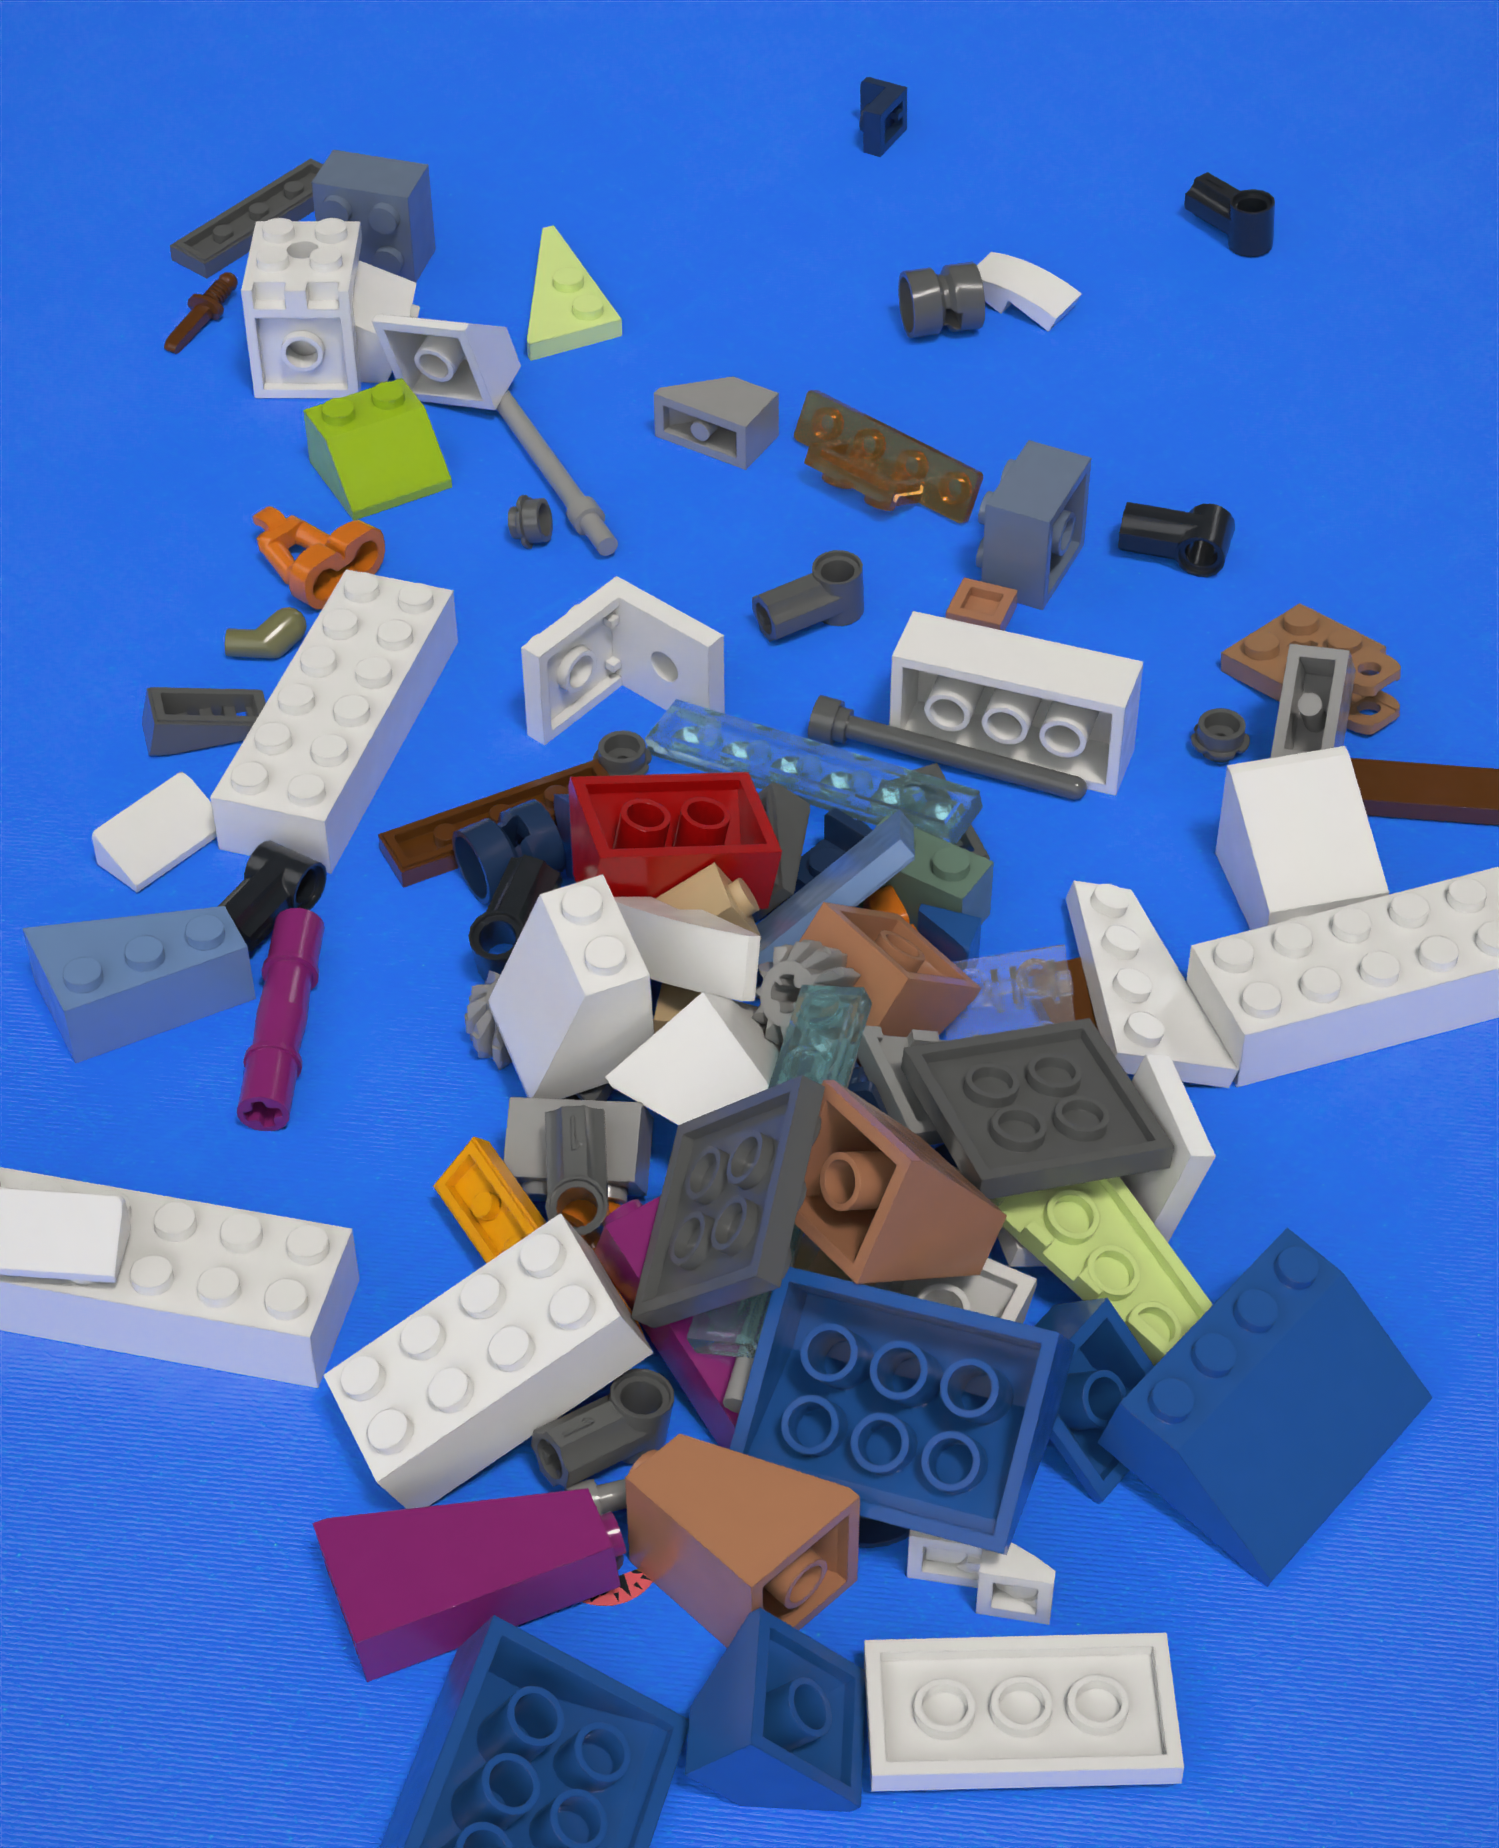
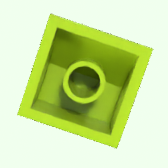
[303,378,452,521]

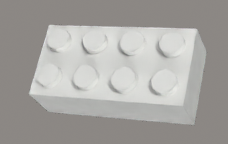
[889,611,1144,796]
[323,1213,653,1509]

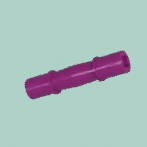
[237,908,325,1131]

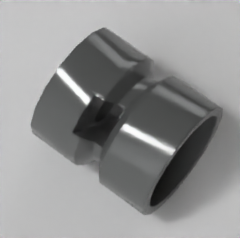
[898,261,985,339]

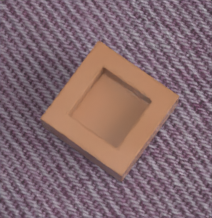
[946,577,1018,631]

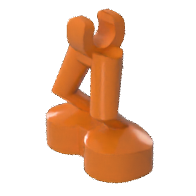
[252,506,385,610]

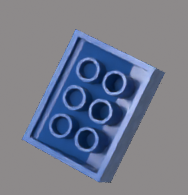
[1097,1227,1433,1587]
[730,1267,1075,1555]
[380,1615,689,1848]

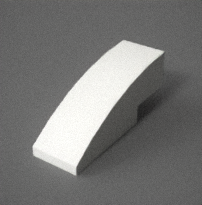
[614,897,761,1001]

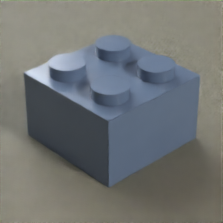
[311,150,436,282]
[976,440,1092,610]

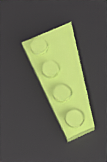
[989,1177,1213,1366]

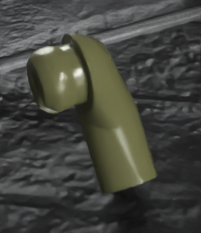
[225,607,307,659]

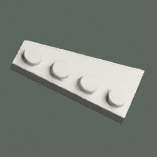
[1066,880,1238,1088]

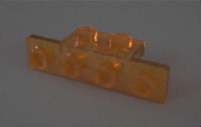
[794,390,983,523]

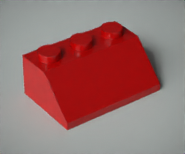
[568,772,782,909]

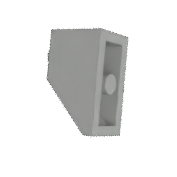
[654,376,779,470]

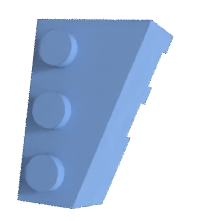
[22,906,256,1064]

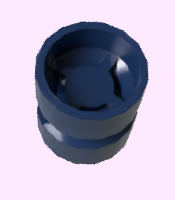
[452,799,566,904]

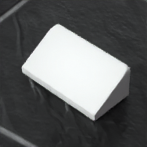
[92,772,217,893]
[0,1187,131,1283]

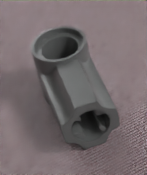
[752,550,864,642]
[545,1105,610,1249]
[531,1368,674,1488]

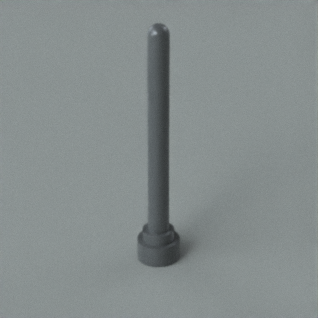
[808,695,1087,800]

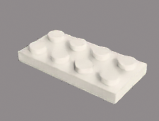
[864,1633,1184,1792]

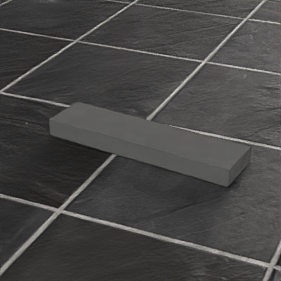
[170,158,323,279]

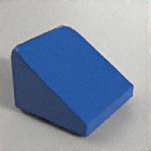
[917,904,982,979]

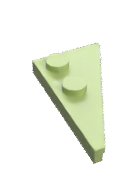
[527,225,622,361]

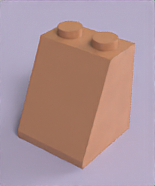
[758,902,982,1080]
[795,1080,1007,1284]
[625,1433,860,1648]

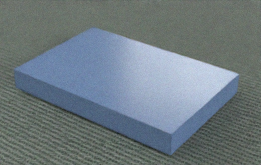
[756,809,915,965]

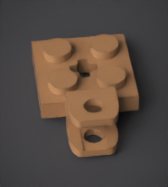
[1221,603,1401,735]

